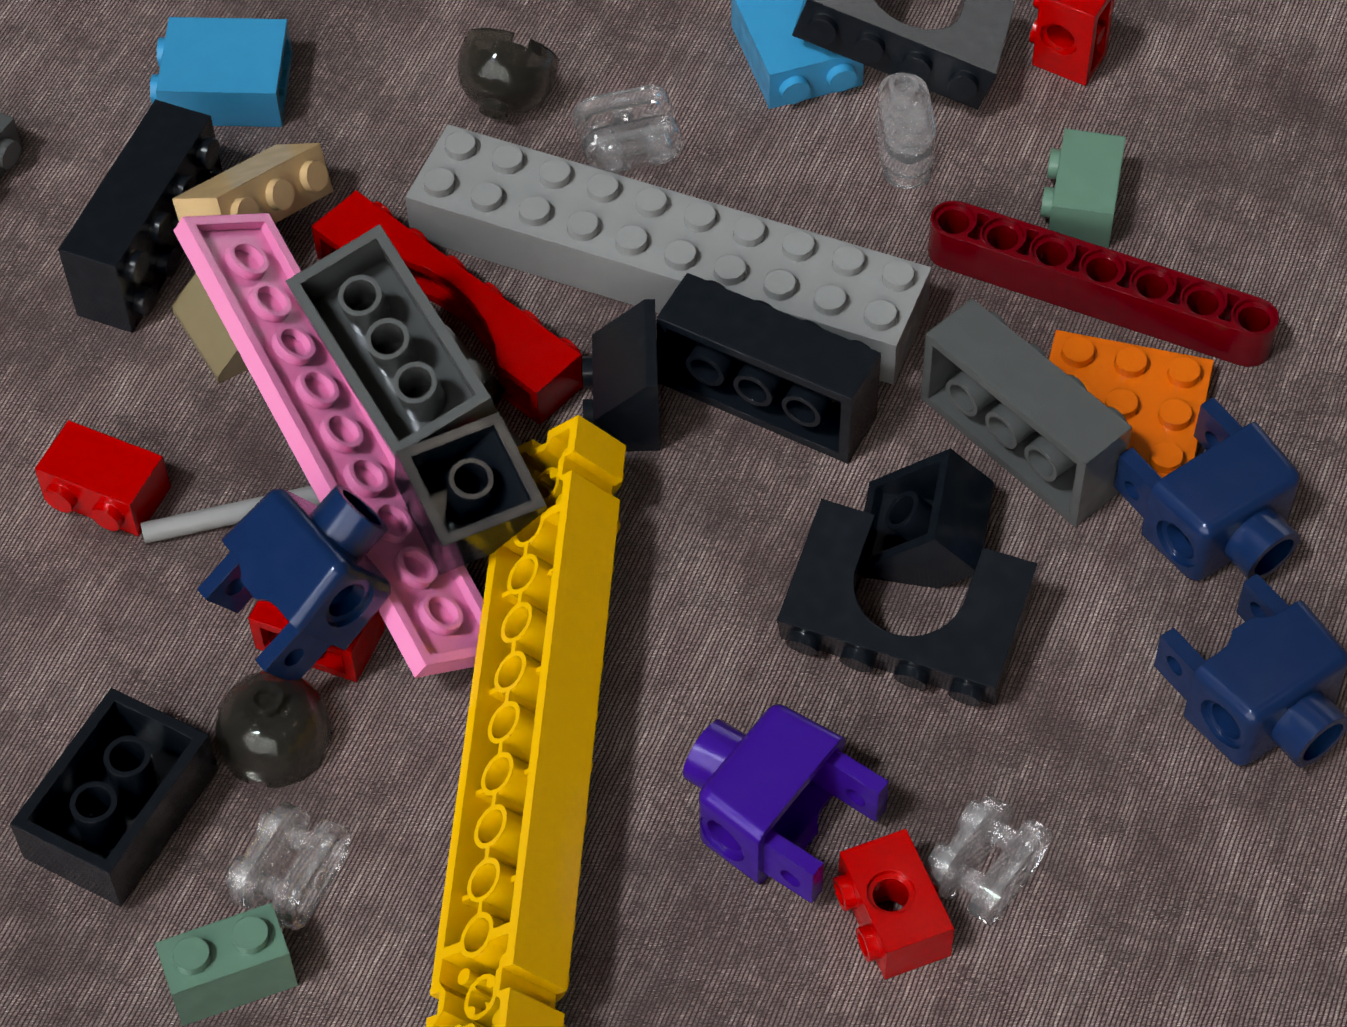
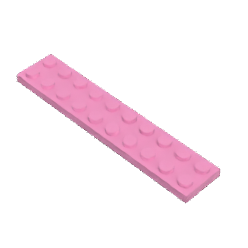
[173,213,483,678]

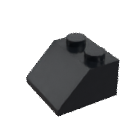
[582,299,660,452]
[394,412,547,574]
[862,448,994,589]

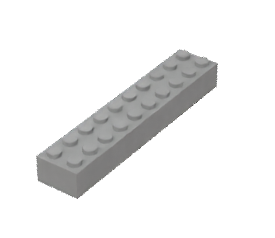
[405,124,932,385]

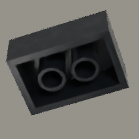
[10,688,219,907]

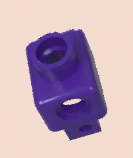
[683,704,889,904]

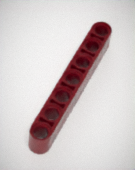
[928,200,1279,367]

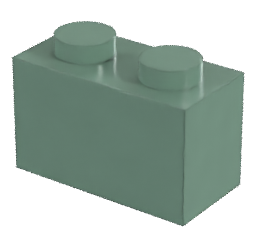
[1040,128,1126,248]
[155,902,298,1026]

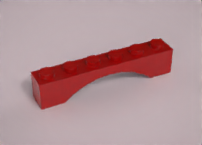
[312,190,583,425]

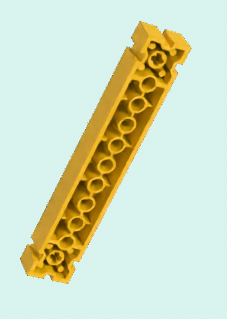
[425,415,626,1027]

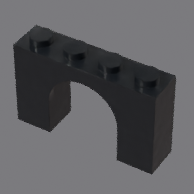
[792,0,1015,110]
[777,499,1038,706]

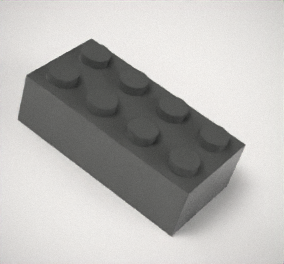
[286,224,497,458]
[920,298,1132,528]

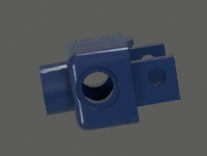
[1113,397,1300,581]
[197,484,391,684]
[1154,573,1347,768]

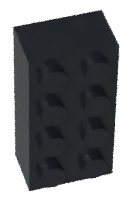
[58,99,223,333]
[656,273,881,464]

